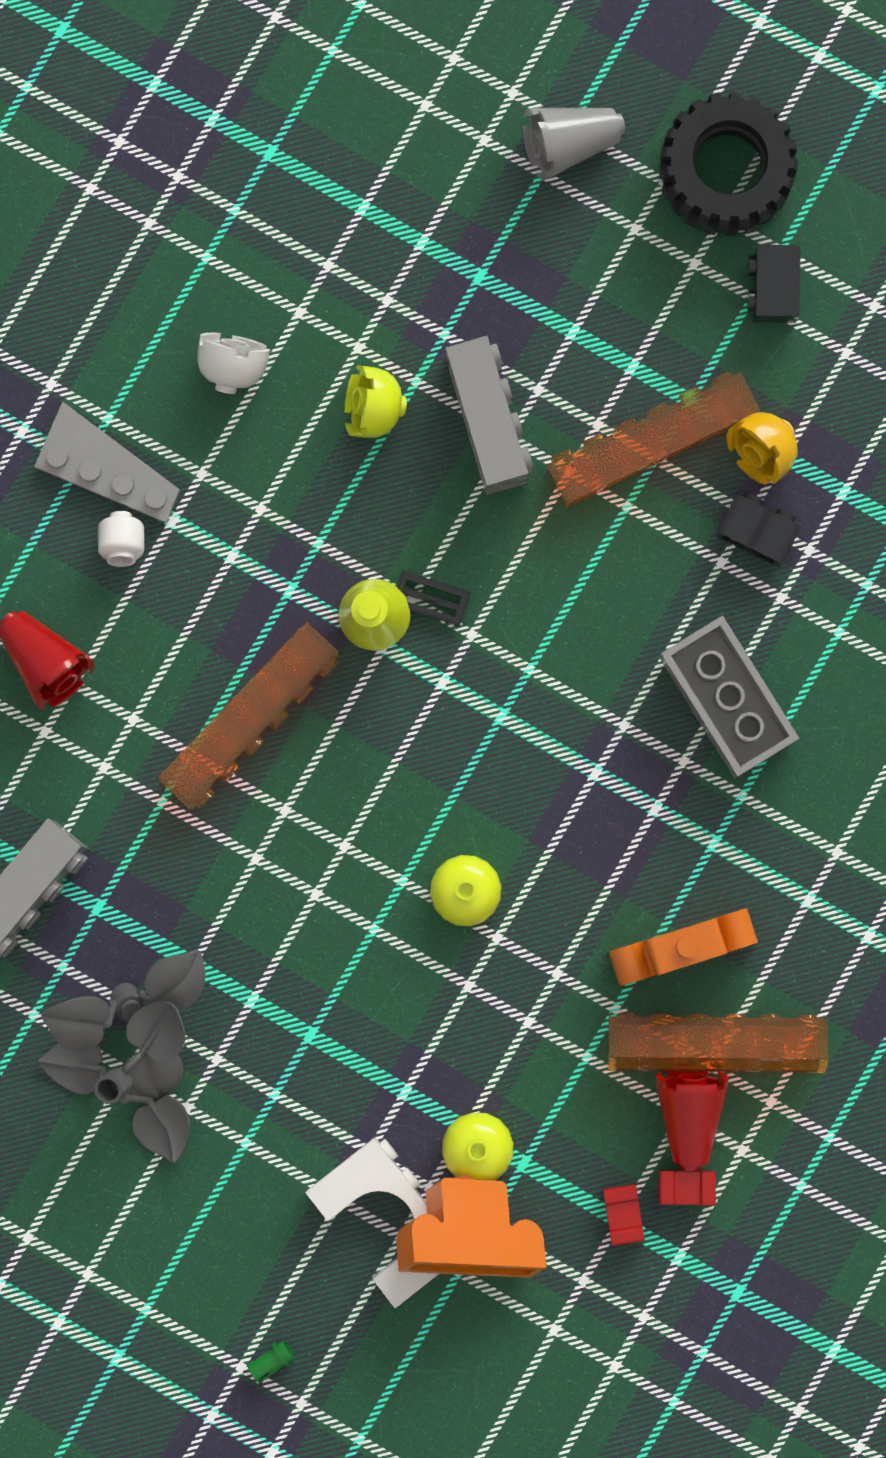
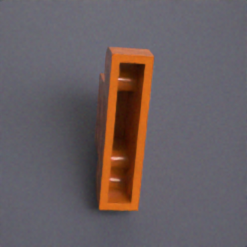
[608,908,758,986]
[396,1175,546,1278]

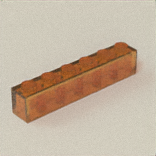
[547,371,760,509]
[157,622,339,809]
[607,1013,829,1073]

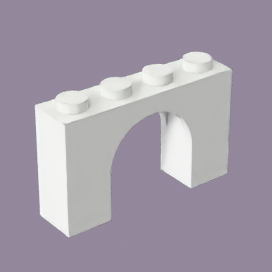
[305,1137,438,1308]

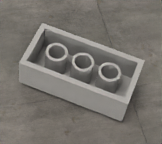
[446,336,533,495]
[659,615,799,779]
[0,818,89,958]

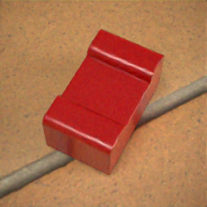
[658,1170,716,1205]
[602,1184,645,1246]

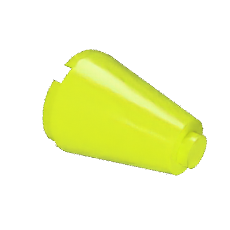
[339,579,410,651]

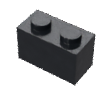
[747,244,800,323]

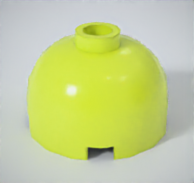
[344,365,407,438]
[430,855,501,926]
[442,1112,514,1181]

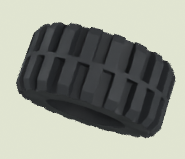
[659,92,798,236]

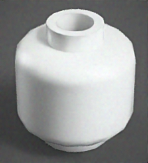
[98,511,144,567]

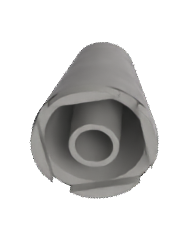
[523,107,625,180]

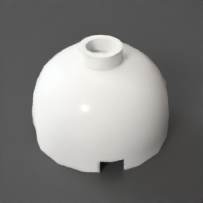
[197,333,270,394]

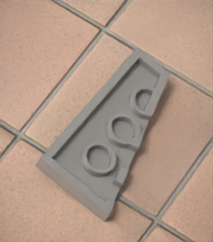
[34,402,181,524]

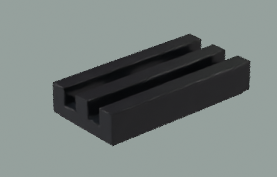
[397,570,471,627]

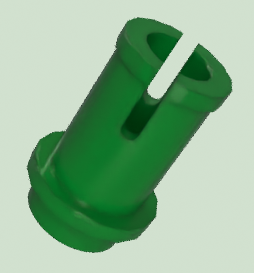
[247,1340,295,1384]

